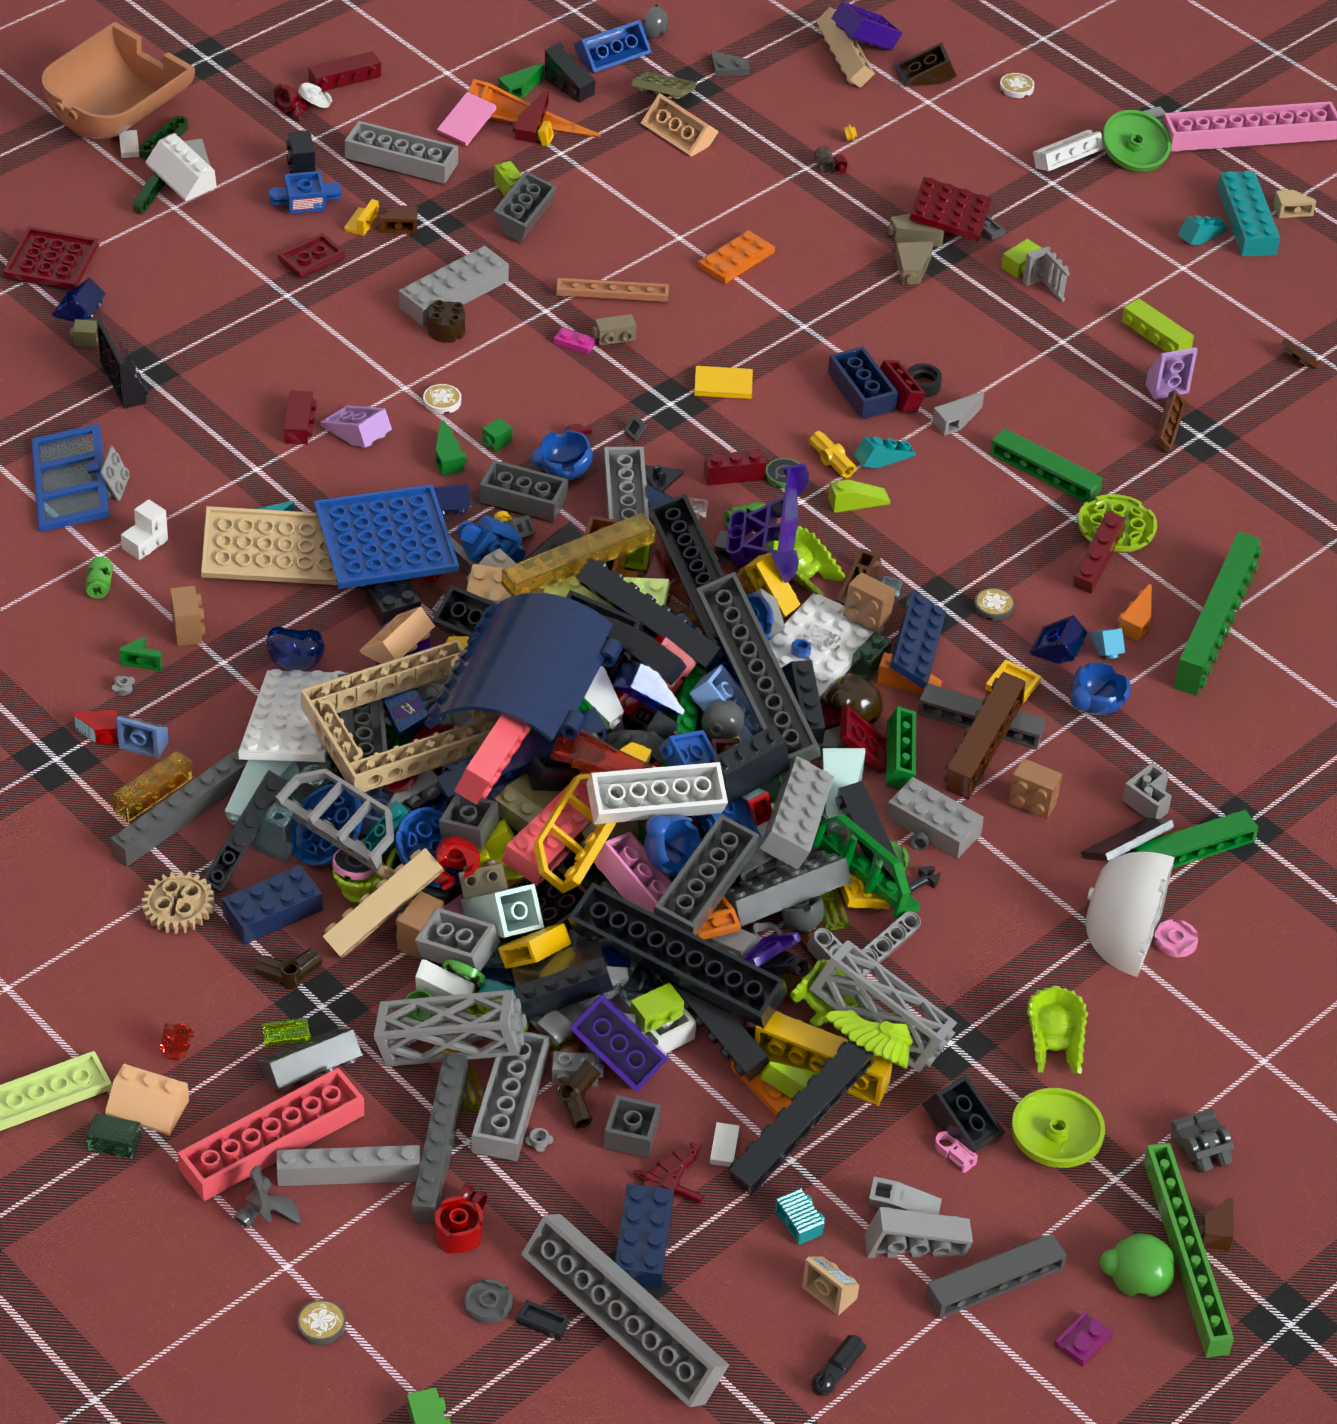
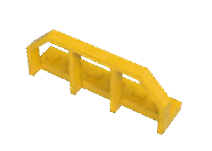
[533,774,617,893]

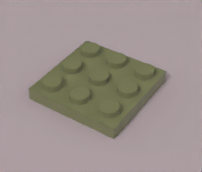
[632,71,696,99]

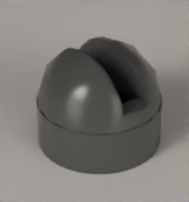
[911,831,929,851]

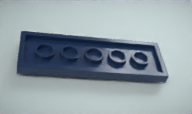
[889,591,946,688]

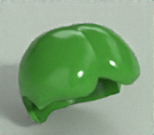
[1100,1233,1175,1298]

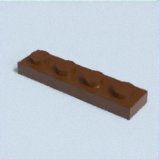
[1154,390,1186,453]

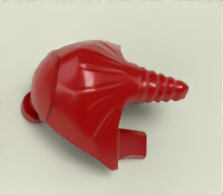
[433,836,480,890]

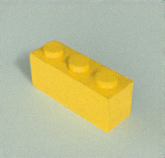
[744,552,801,617]

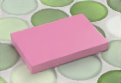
[437,92,497,146]

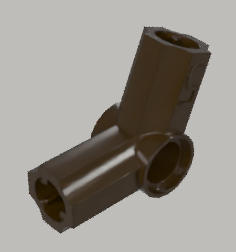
[255,948,322,989]
[557,1060,601,1129]

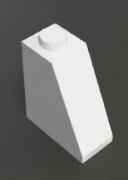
[584,666,624,731]
[416,959,475,1014]

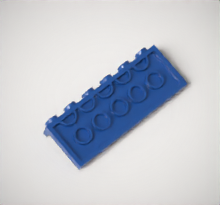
[658,730,762,838]

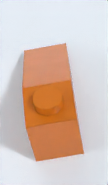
[877,652,942,694]

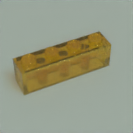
[112,749,193,822]

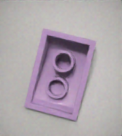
[1145,347,1198,399]
[320,405,392,448]

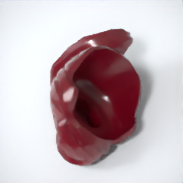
[273,83,309,121]

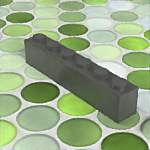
[918,683,1047,750]
[925,1234,1067,1319]

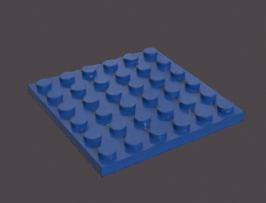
[314,484,459,589]

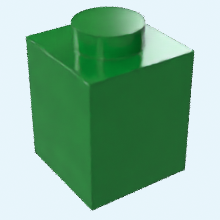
[482,418,513,452]

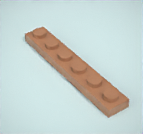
[557,278,669,302]

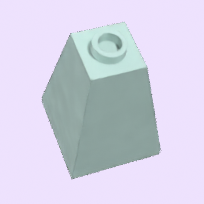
[820,748,865,834]
[225,760,300,825]
[461,884,544,938]

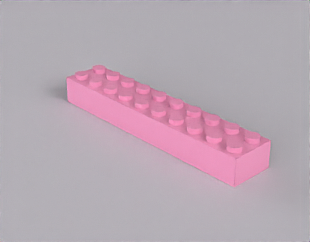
[1162,101,1337,152]

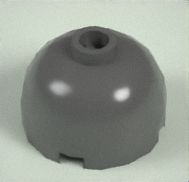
[642,4,669,39]
[701,699,745,739]
[780,895,825,934]

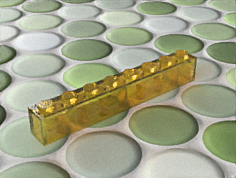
[501,513,655,596]

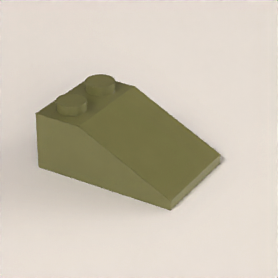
[494,773,561,832]

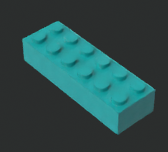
[1217,171,1280,256]

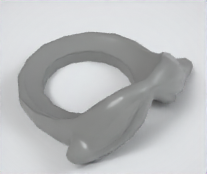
[750,922,782,942]

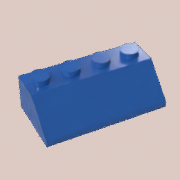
[574,20,652,73]

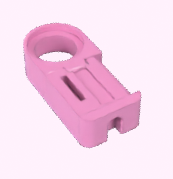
[935,1131,978,1173]

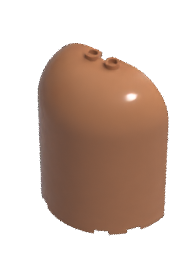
[42,22,195,139]

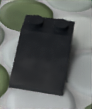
[922,1075,1005,1153]

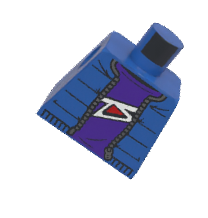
[383,690,436,741]

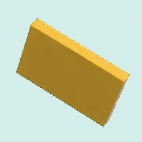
[694,366,753,399]

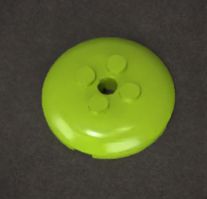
[1078,494,1157,553]

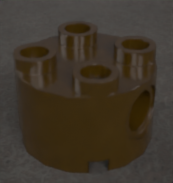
[428,300,466,343]

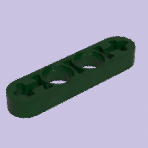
[139,116,188,159]
[133,172,166,214]

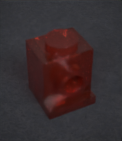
[160,1023,194,1060]

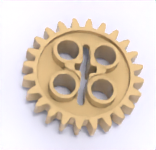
[142,871,215,934]

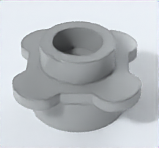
[112,676,135,695]
[525,1128,553,1152]

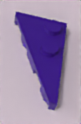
[742,932,801,967]

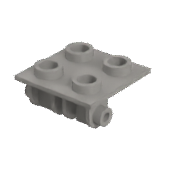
[100,446,130,501]

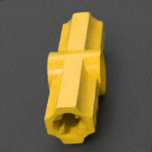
[809,431,856,479]

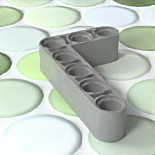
[807,912,921,977]

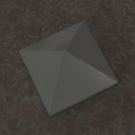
[624,414,647,441]

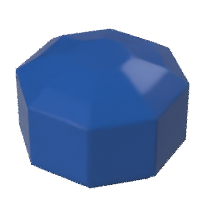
[791,639,811,658]

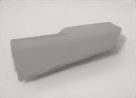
[528,966,629,1046]

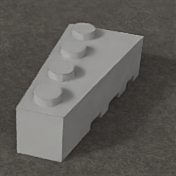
[864,1207,973,1258]

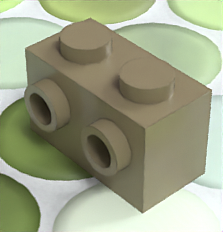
[459,860,509,899]

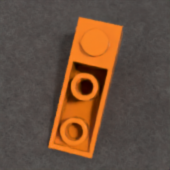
[1117,584,1152,642]

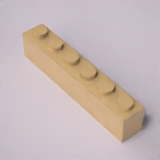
[816,7,875,88]
[323,848,444,959]

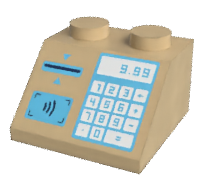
[802,1257,859,1316]

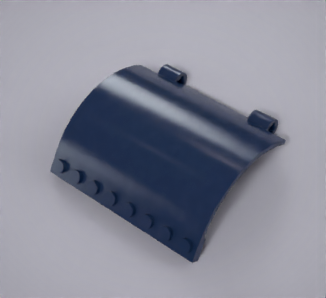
[424,593,623,741]

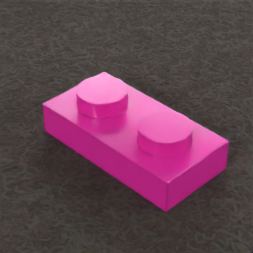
[554,328,596,355]

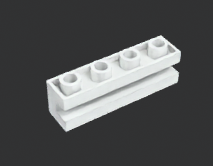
[1033,130,1104,171]

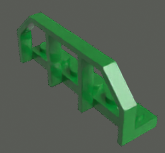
[812,814,921,919]

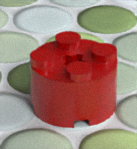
[435,1196,483,1254]

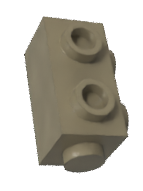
[592,314,637,346]

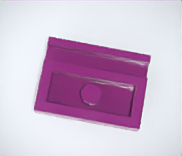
[1054,1311,1113,1367]

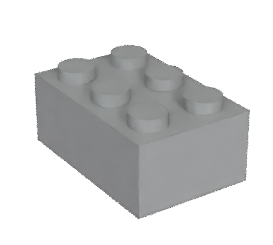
[415,908,500,971]

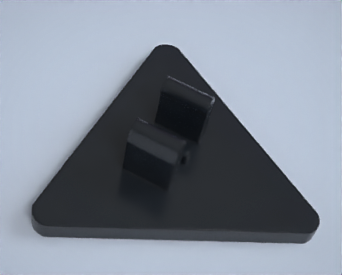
[645,465,683,492]
[624,964,664,993]

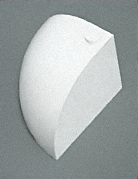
[1086,852,1175,977]

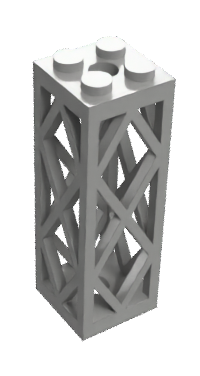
[809,940,957,1072]
[374,990,527,1067]

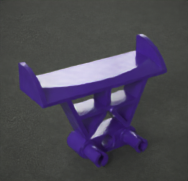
[726,463,809,583]

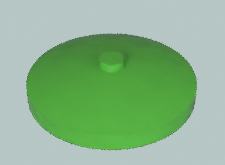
[1102,110,1171,172]

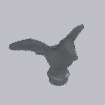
[233,1166,301,1229]

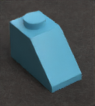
[1089,628,1125,659]

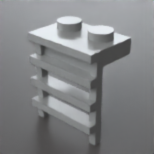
[1023,246,1069,302]

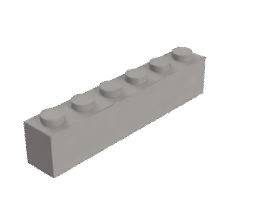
[277,1145,420,1186]

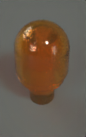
[549,1041,582,1058]

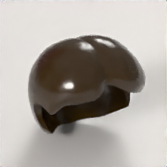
[824,674,883,724]

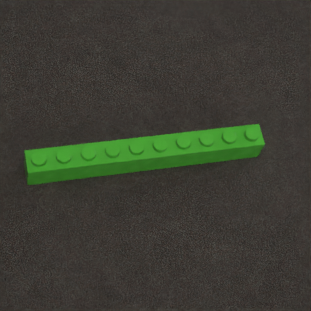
[1143,1143,1234,1358]

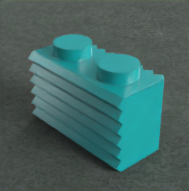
[775,1188,825,1245]

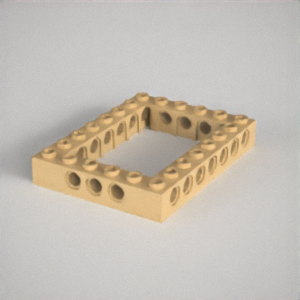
[301,640,502,792]

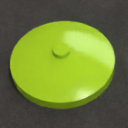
[1011,1088,1105,1168]

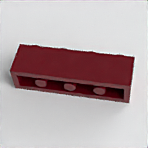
[308,51,381,92]
[1073,511,1126,594]

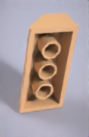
[641,93,719,157]

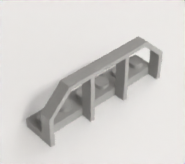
[276,769,394,872]

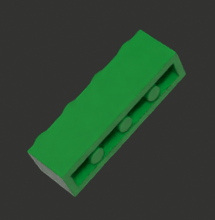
[886,706,916,789]

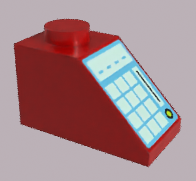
[73,710,118,744]
[740,788,772,827]

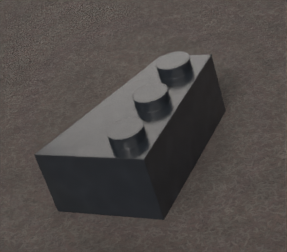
[544,42,595,103]
[624,702,679,740]

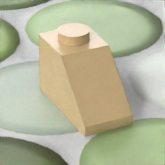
[1273,190,1316,218]

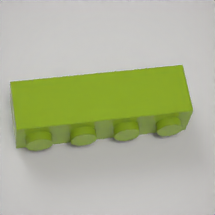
[1121,299,1194,352]

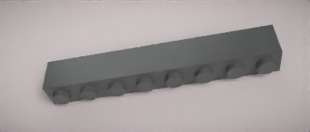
[110,747,248,867]
[412,1053,469,1224]

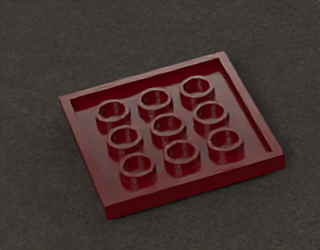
[909,177,992,242]
[3,226,99,290]

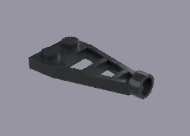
[760,951,810,977]

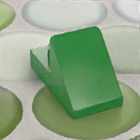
[119,637,163,672]

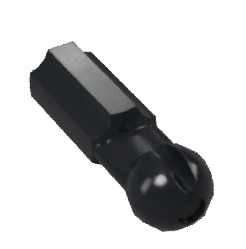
[811,1334,866,1396]

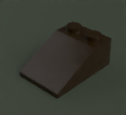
[895,42,957,86]

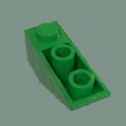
[498,63,544,99]
[435,420,467,477]

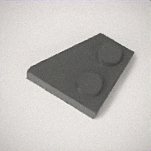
[711,51,750,76]

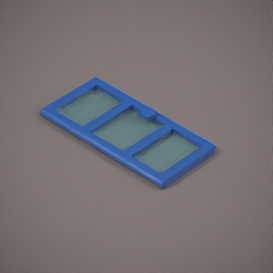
[31,423,110,532]

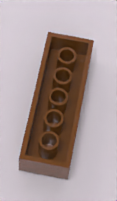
[944,672,1026,800]

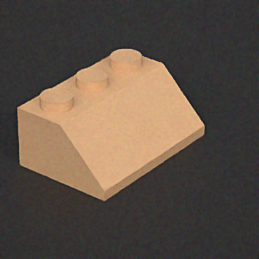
[359,606,435,664]
[105,1064,189,1136]

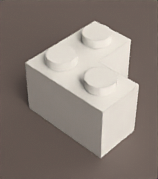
[121,499,168,560]

